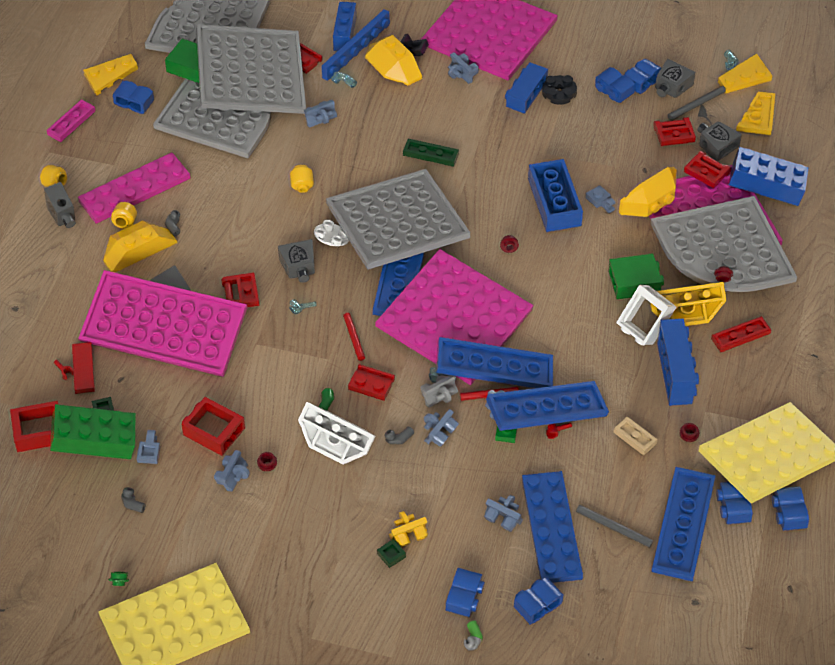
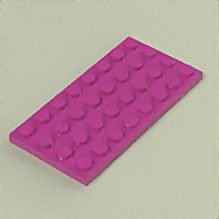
[78,270,248,377]

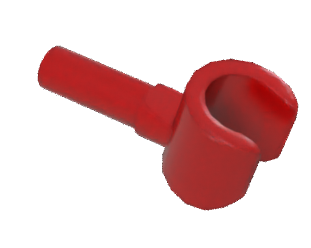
[54,360,74,380]
[546,423,572,439]

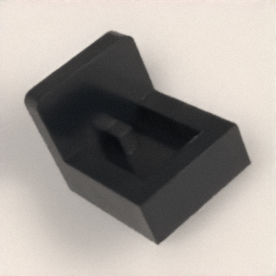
[400,34,429,56]

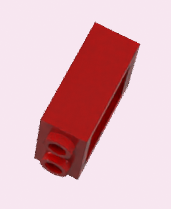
[182,397,245,456]
[10,400,59,453]

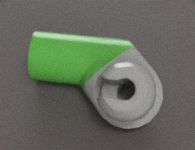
[464,620,483,651]

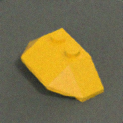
[365,35,422,86]
[619,167,677,217]
[103,220,177,273]
[650,282,726,326]

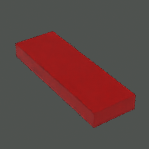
[711,316,771,352]
[72,342,95,394]

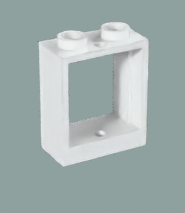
[616,285,676,346]

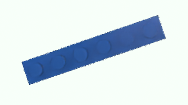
[322,9,390,81]

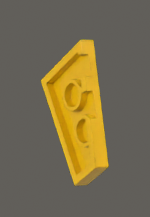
[83,54,138,96]
[718,54,772,94]
[736,91,775,135]

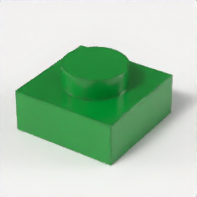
[495,426,517,443]

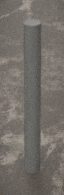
[668,86,726,120]
[576,505,653,548]

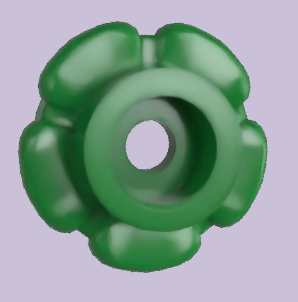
[108,571,129,586]

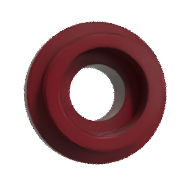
[500,235,519,253]
[714,266,733,282]
[679,423,700,442]
[257,452,277,471]

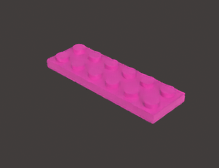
[78,152,191,224]

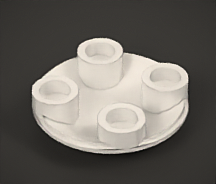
[314,220,349,246]

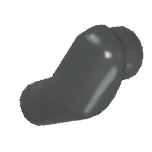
[165,210,181,236]
[384,426,414,444]
[121,487,146,513]

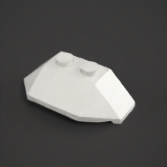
[298,402,376,465]

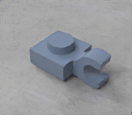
[586,185,615,213]
[137,430,160,464]

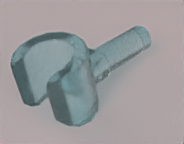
[289,299,317,314]
[429,367,457,383]

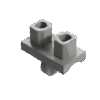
[421,375,458,407]

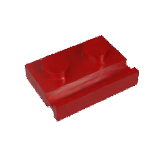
[300,43,322,74]
[348,364,395,401]

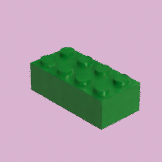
[50,404,136,459]

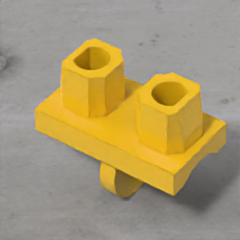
[389,511,428,548]

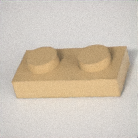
[614,417,658,456]

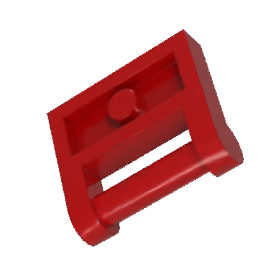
[653,117,696,146]
[684,151,732,188]
[221,272,260,307]

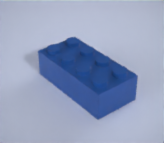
[729,147,809,206]
[528,159,583,232]
[657,319,699,406]

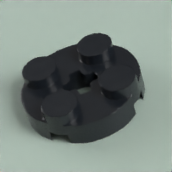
[542,75,577,105]

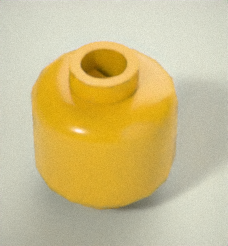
[40,165,67,187]
[290,165,314,193]
[111,202,137,229]

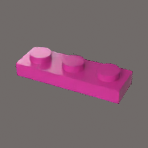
[47,99,95,142]

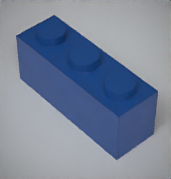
[333,1,357,51]
[505,62,548,114]

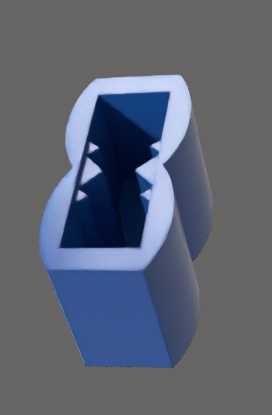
[624,59,662,94]
[595,67,635,103]
[113,81,154,114]
[716,482,753,524]
[772,486,809,531]
[445,568,485,617]
[514,577,564,625]

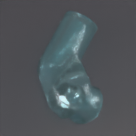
[724,50,739,70]
[331,71,357,88]

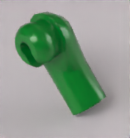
[318,388,335,411]

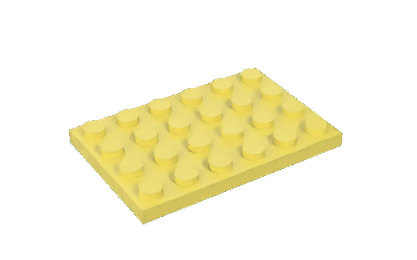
[698,402,835,503]
[98,563,250,665]

